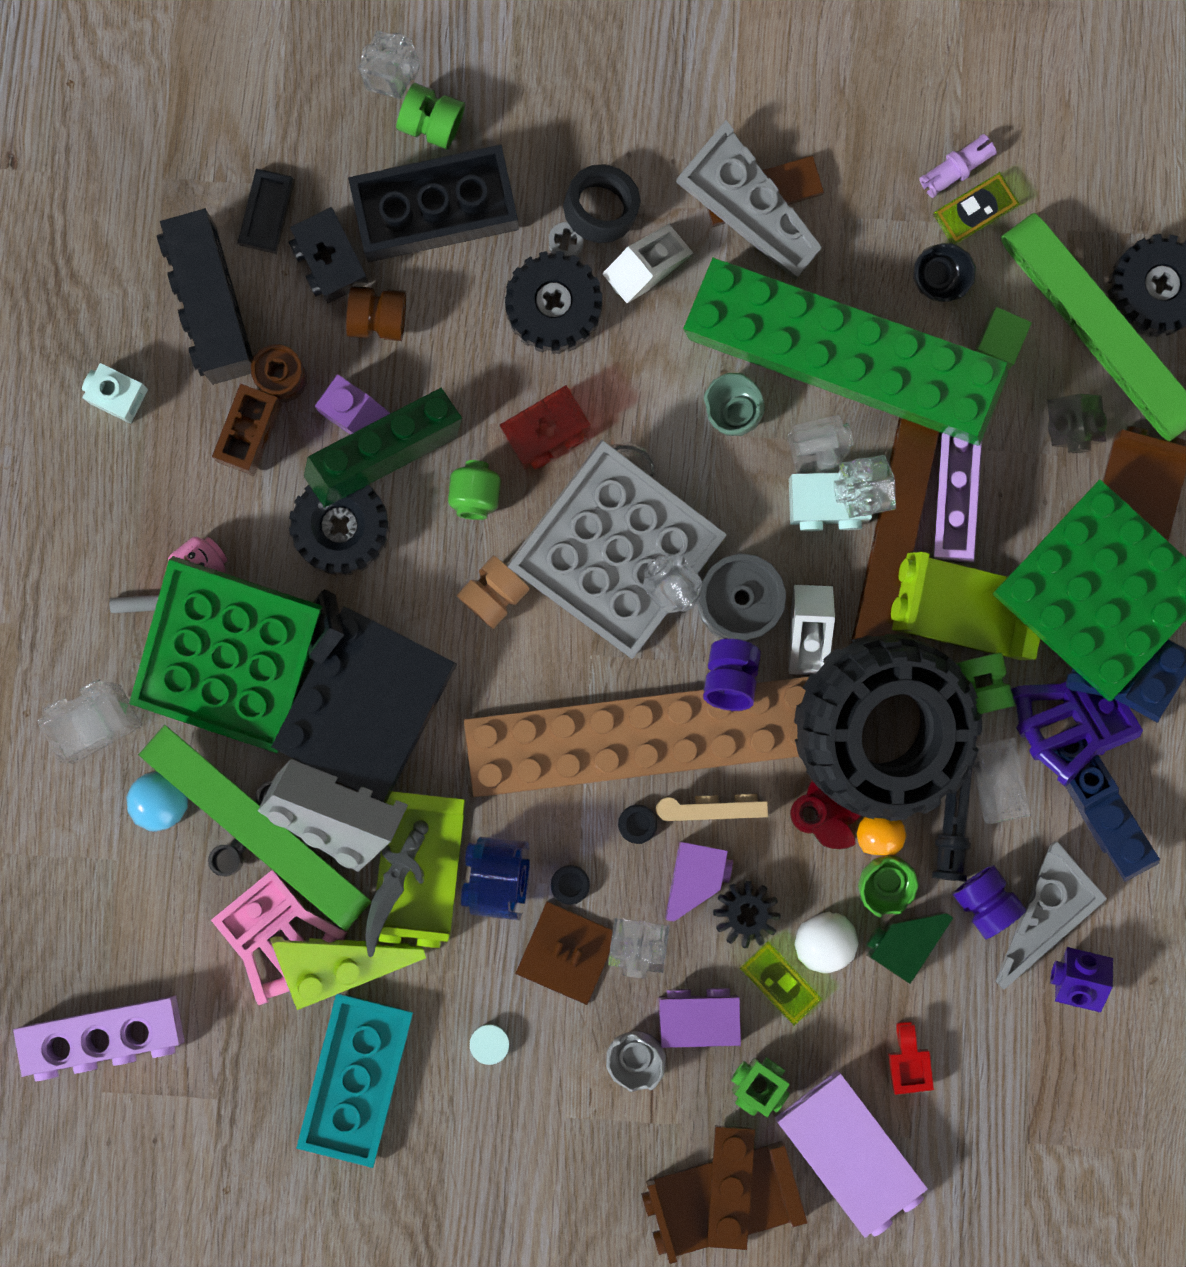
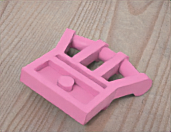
[211,870,348,1005]

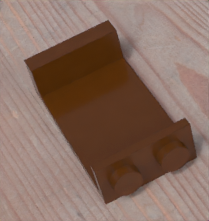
[1103,426,1186,541]
[641,1141,807,1264]

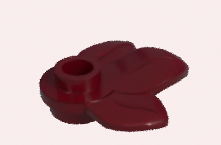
[790,780,861,850]

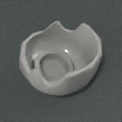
[606,1031,666,1092]

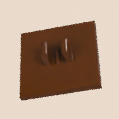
[515,902,618,1005]

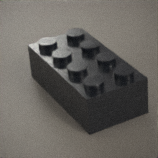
[348,145,519,263]
[157,208,253,385]

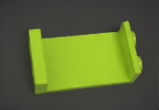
[891,552,1040,660]
[376,791,466,948]

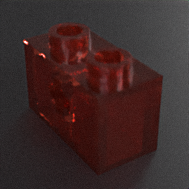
[499,385,591,470]

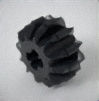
[713,881,781,948]

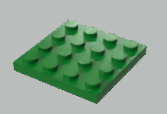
[993,479,1186,702]
[129,556,323,754]

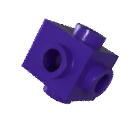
[1050,947,1113,1013]

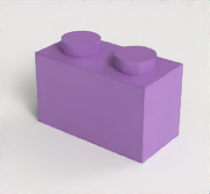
[659,988,741,1048]

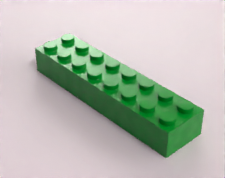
[683,257,1008,446]

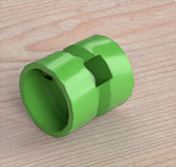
[396,82,465,150]
[956,653,1015,714]

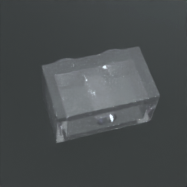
[973,738,1031,824]

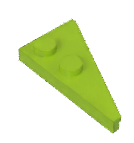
[270,936,426,1010]

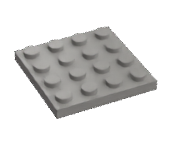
[507,439,727,659]

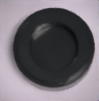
[618,805,657,844]
[551,865,590,905]

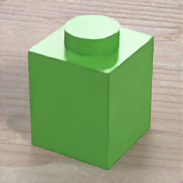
[974,307,1032,370]

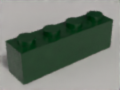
[304,387,463,508]

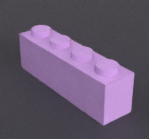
[934,433,982,563]

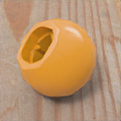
[857,817,907,855]

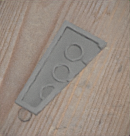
[676,120,822,280]

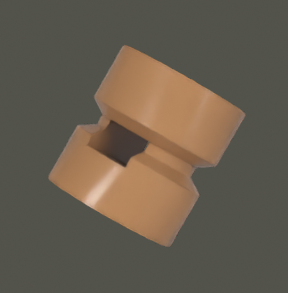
[456,555,530,630]

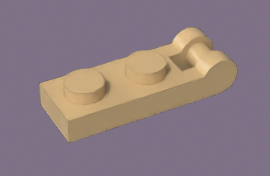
[656,794,768,821]

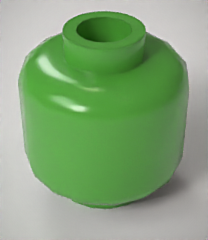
[448,460,501,520]

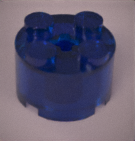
[461,836,530,920]

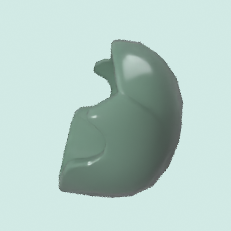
[704,373,765,436]

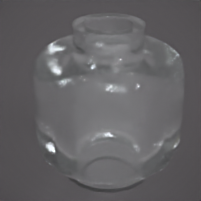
[643,554,702,613]

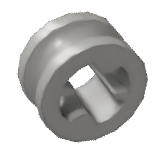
[548,222,583,258]

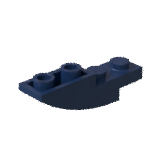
[1054,724,1160,882]

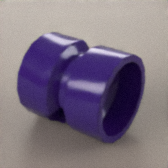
[703,639,761,711]
[952,865,1026,939]

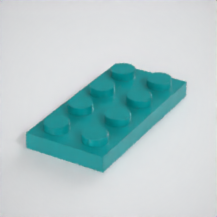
[296,993,414,1168]

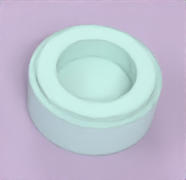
[470,1024,509,1065]

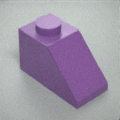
[315,374,390,434]
[665,842,733,922]

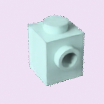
[82,363,148,424]

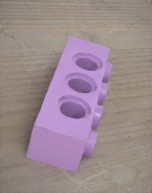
[13,995,185,1081]

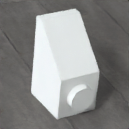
[603,224,693,303]
[789,585,835,675]

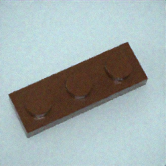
[707,1125,755,1250]

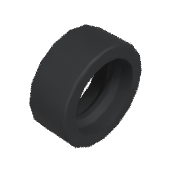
[563,164,641,243]

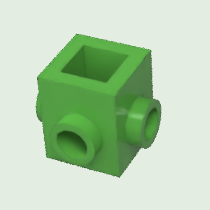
[731,1057,790,1117]

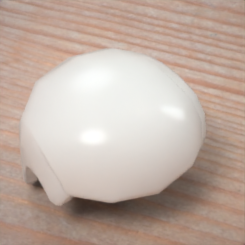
[794,912,859,973]

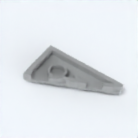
[995,841,1107,990]

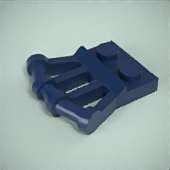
[1066,639,1186,723]

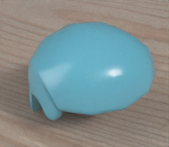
[126,771,188,832]

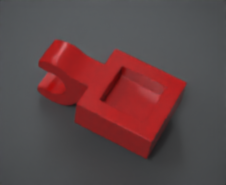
[888,1021,934,1095]

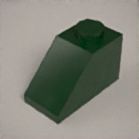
[866,912,953,984]

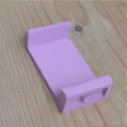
[775,1070,928,1238]

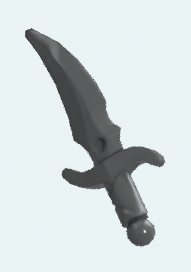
[365,820,429,957]

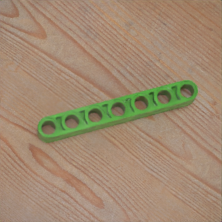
[1001,213,1186,441]
[138,724,372,931]

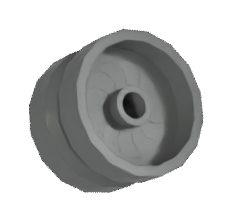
[697,553,786,642]

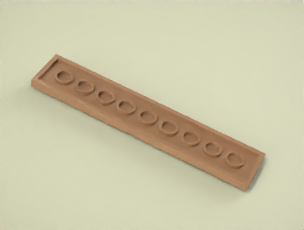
[464,677,808,798]

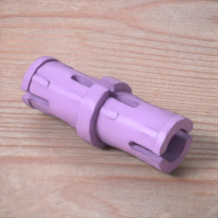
[919,134,997,198]

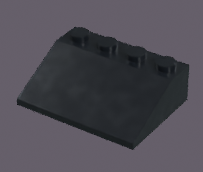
[271,606,457,803]

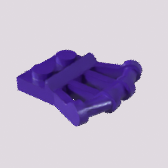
[1011,682,1143,786]

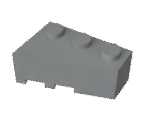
[258,759,408,872]

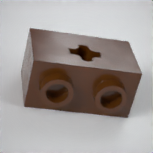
[212,383,282,476]

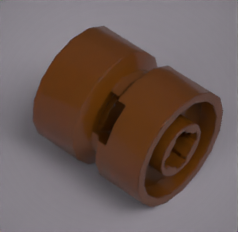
[346,286,407,342]
[251,344,307,403]

